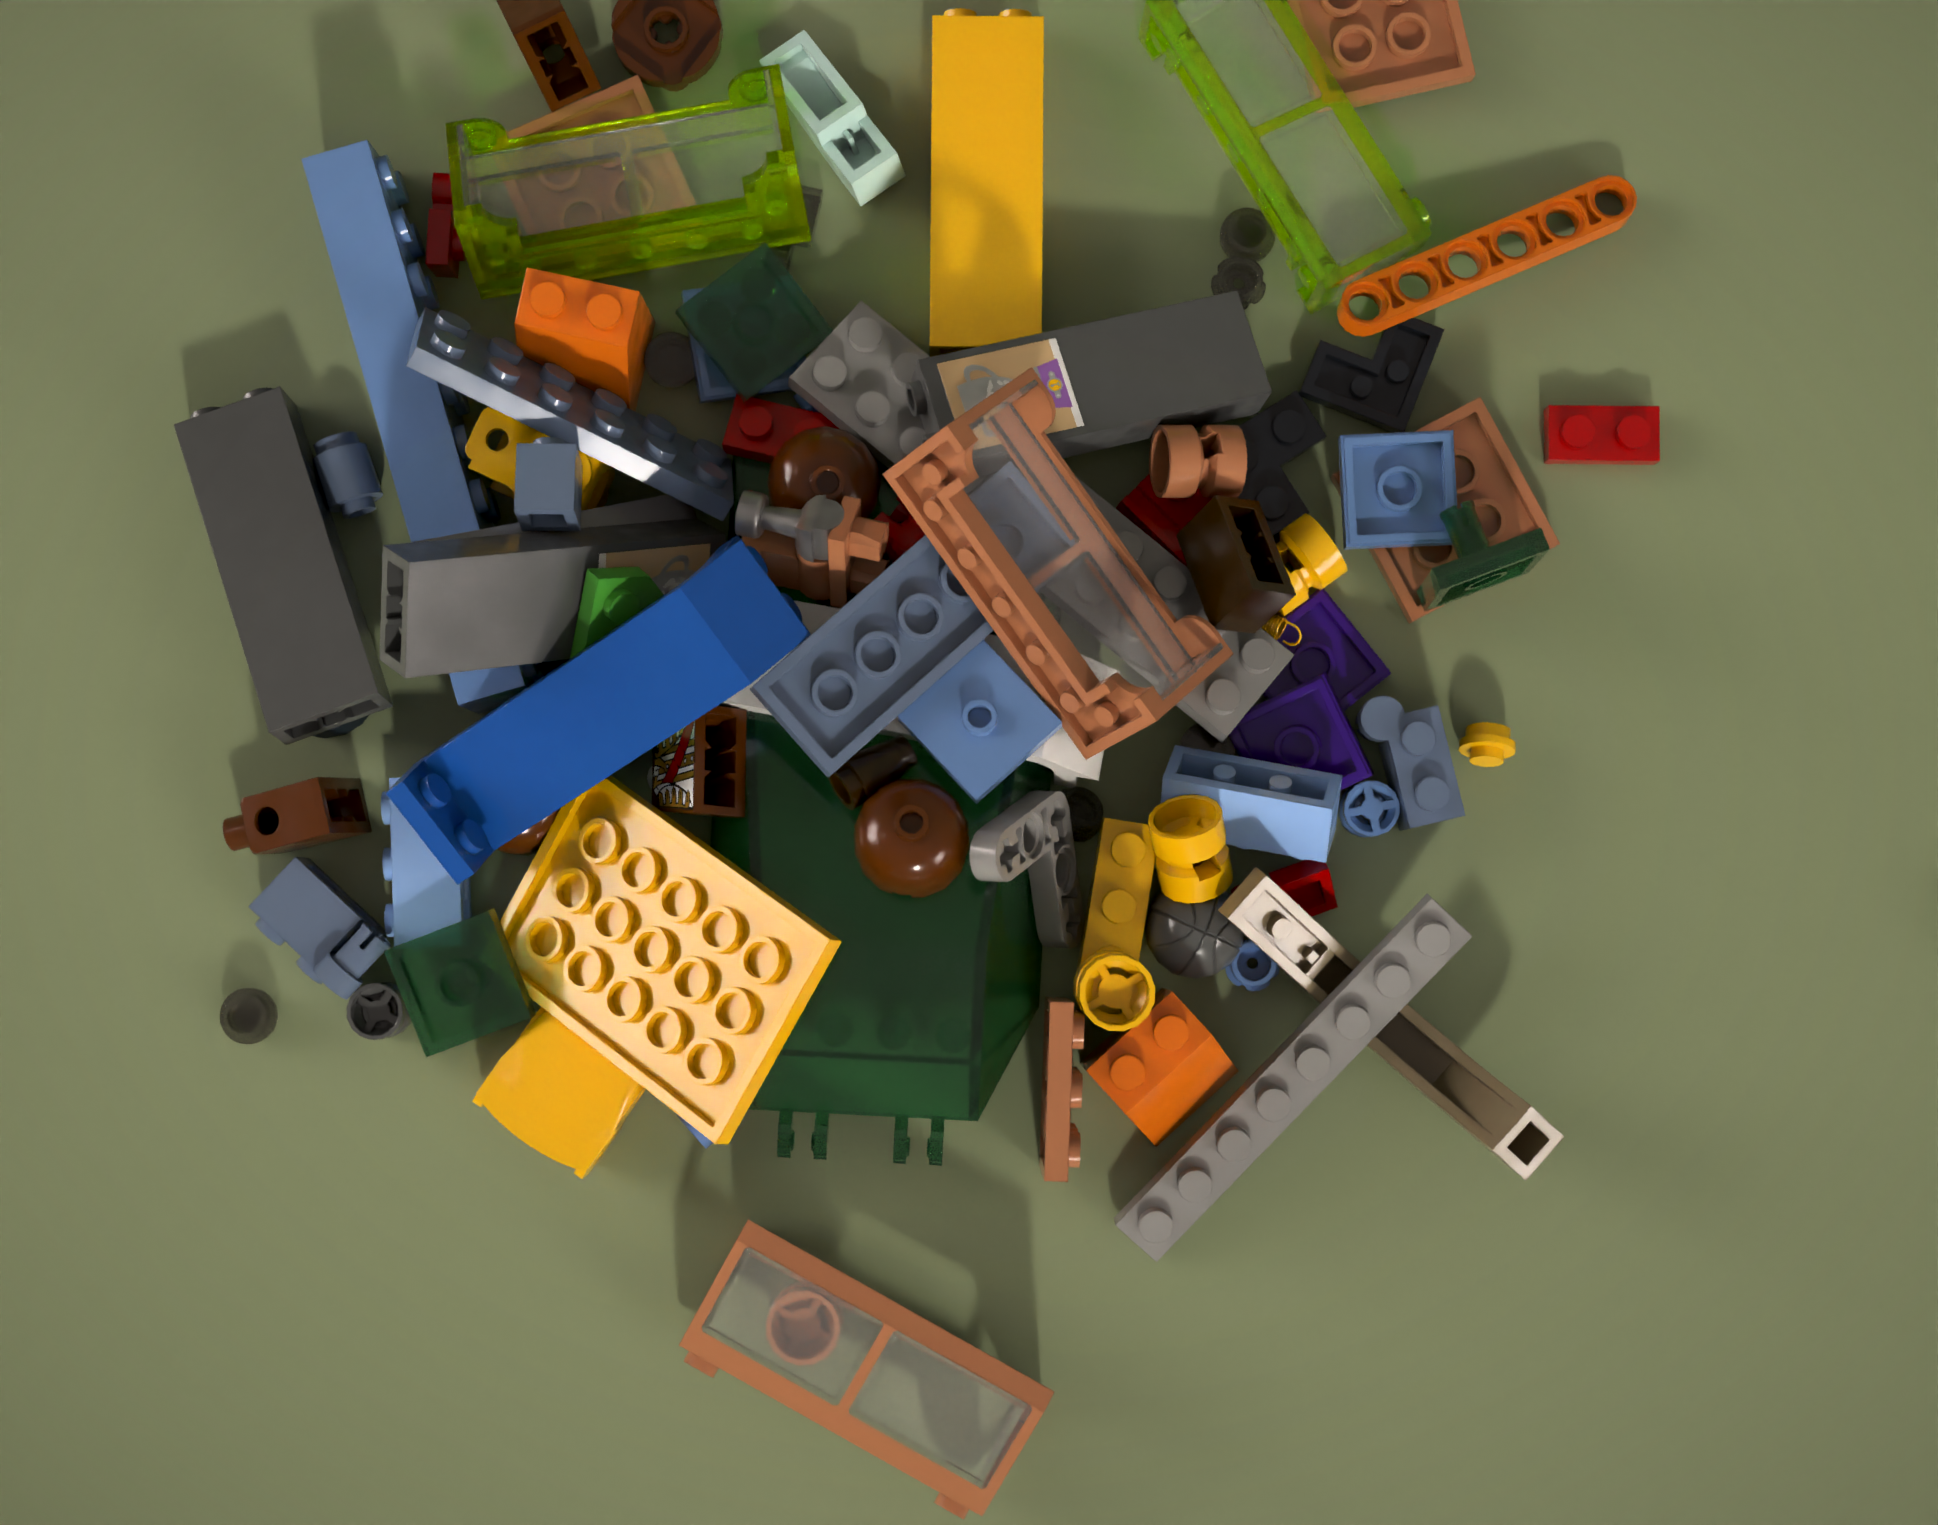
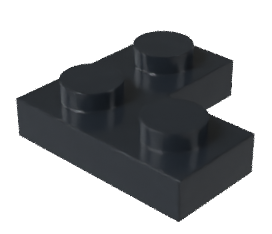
[1299,318,1445,433]
[1237,390,1327,537]

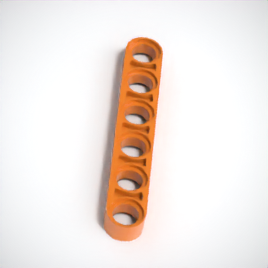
[1337,175,1637,337]

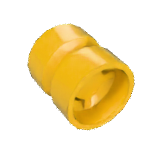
[1276,513,1348,618]
[1148,794,1233,904]
[1073,950,1155,1031]

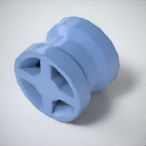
[1338,781,1400,837]

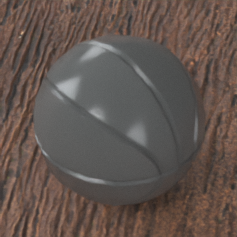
[1145,891,1244,979]

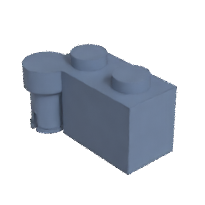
[1355,696,1466,831]
[248,857,391,1000]

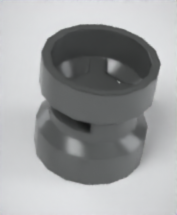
[346,982,414,1040]

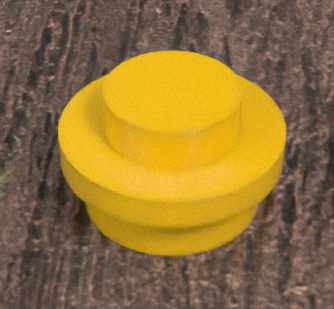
[1459,722,1516,767]

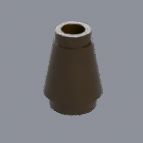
[828,735,918,810]

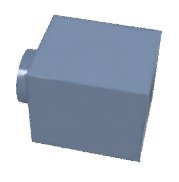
[514,437,583,531]

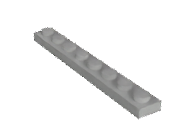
[1114,893,1472,1262]

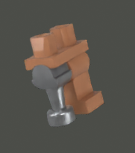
[735,489,889,608]

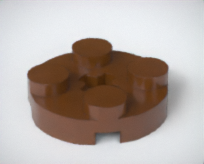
[611,0,723,92]

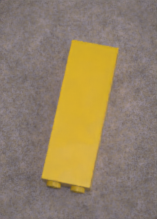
[929,8,1044,357]

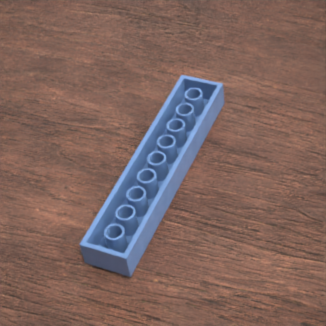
[301,140,544,714]

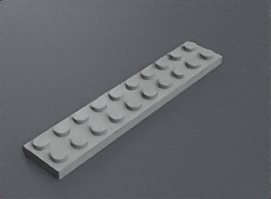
[788,300,1294,743]

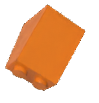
[514,267,655,412]
[1080,988,1238,1147]

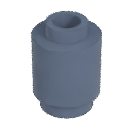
[312,431,383,519]

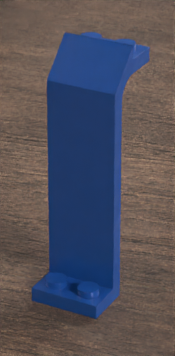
[386,535,811,885]

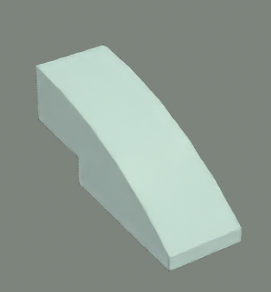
[759,30,906,207]

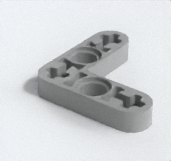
[969,790,1084,949]

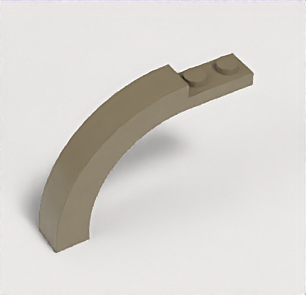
[1218,867,1564,1180]

